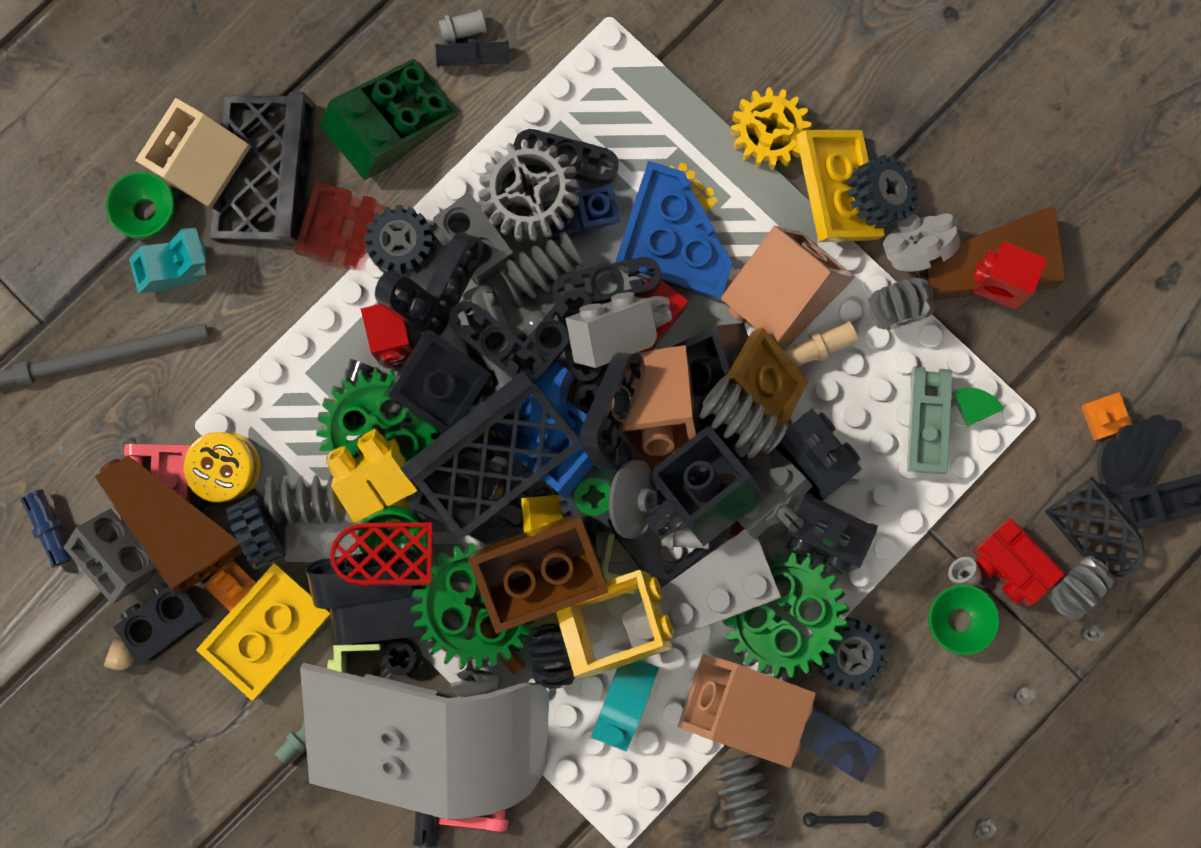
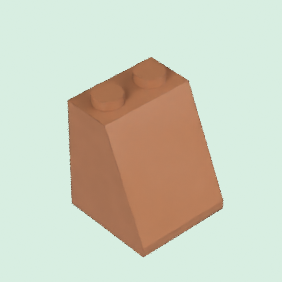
[721,225,855,346]
[612,345,698,472]
[677,653,816,768]

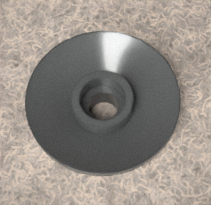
[609,460,658,539]

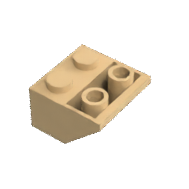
[135,98,251,209]

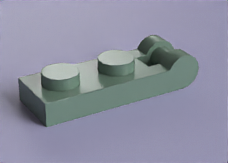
[907,367,952,475]

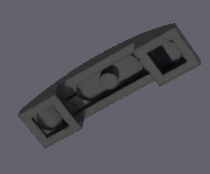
[1118,474,1201,532]

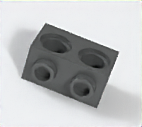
[432,192,515,286]
[63,508,156,605]

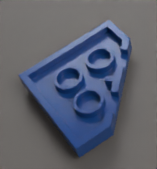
[615,161,733,301]

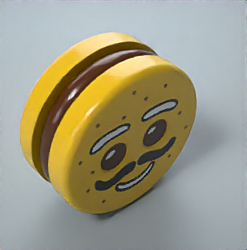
[184,432,261,503]

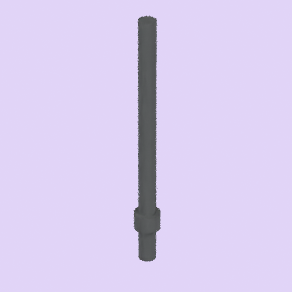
[0,324,209,386]

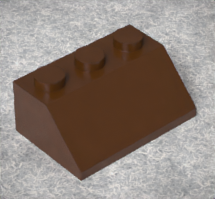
[468,512,609,634]

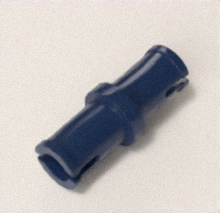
[19,489,73,568]

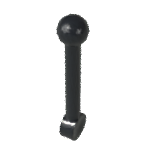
[802,811,884,828]

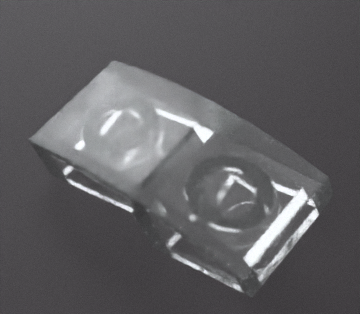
[285,523,362,562]

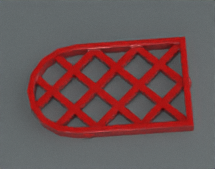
[330,522,433,587]

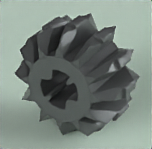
[868,278,936,330]
[1048,555,1115,621]

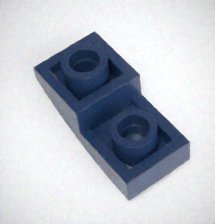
[542,185,620,241]

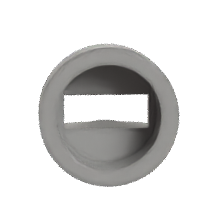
[948,557,982,587]

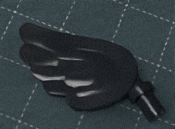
[1076,414,1182,506]

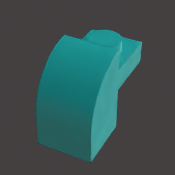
[129,228,207,294]
[590,660,659,752]

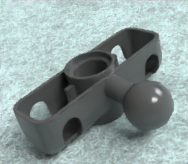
[461,285,551,392]

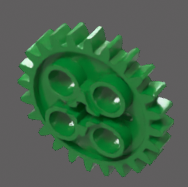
[316,367,438,464]
[410,543,537,671]
[722,552,850,680]

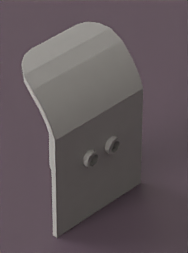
[300,663,549,820]

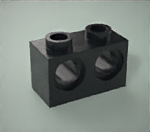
[113,582,211,665]

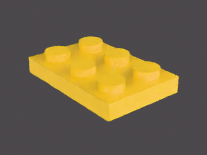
[796,130,885,243]
[196,563,331,701]

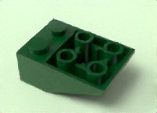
[320,59,459,181]

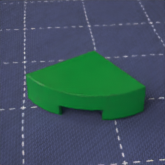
[952,388,1004,427]

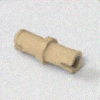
[783,321,858,367]

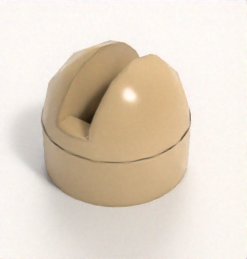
[104,638,135,671]

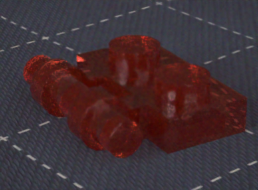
[294,181,377,270]

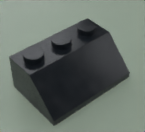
[672,323,749,447]

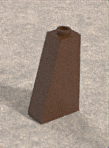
[915,207,1065,300]
[95,455,241,597]

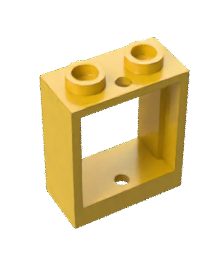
[556,570,674,678]

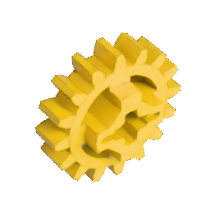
[730,87,811,170]

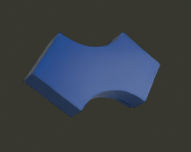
[522,362,577,452]

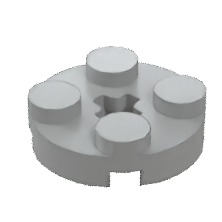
[883,214,961,272]

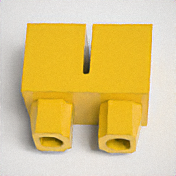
[326,429,418,523]

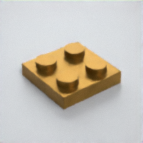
[727,327,809,425]

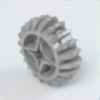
[478,139,580,241]

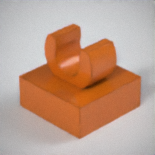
[1081,392,1132,441]
[203,559,257,611]

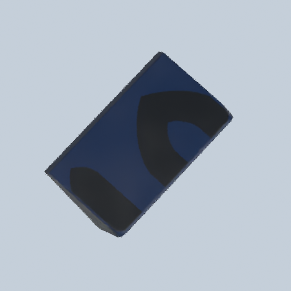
[800,707,879,783]

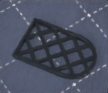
[1044,476,1145,577]

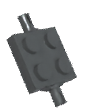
[728,447,813,540]

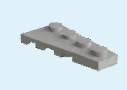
[621,529,781,648]

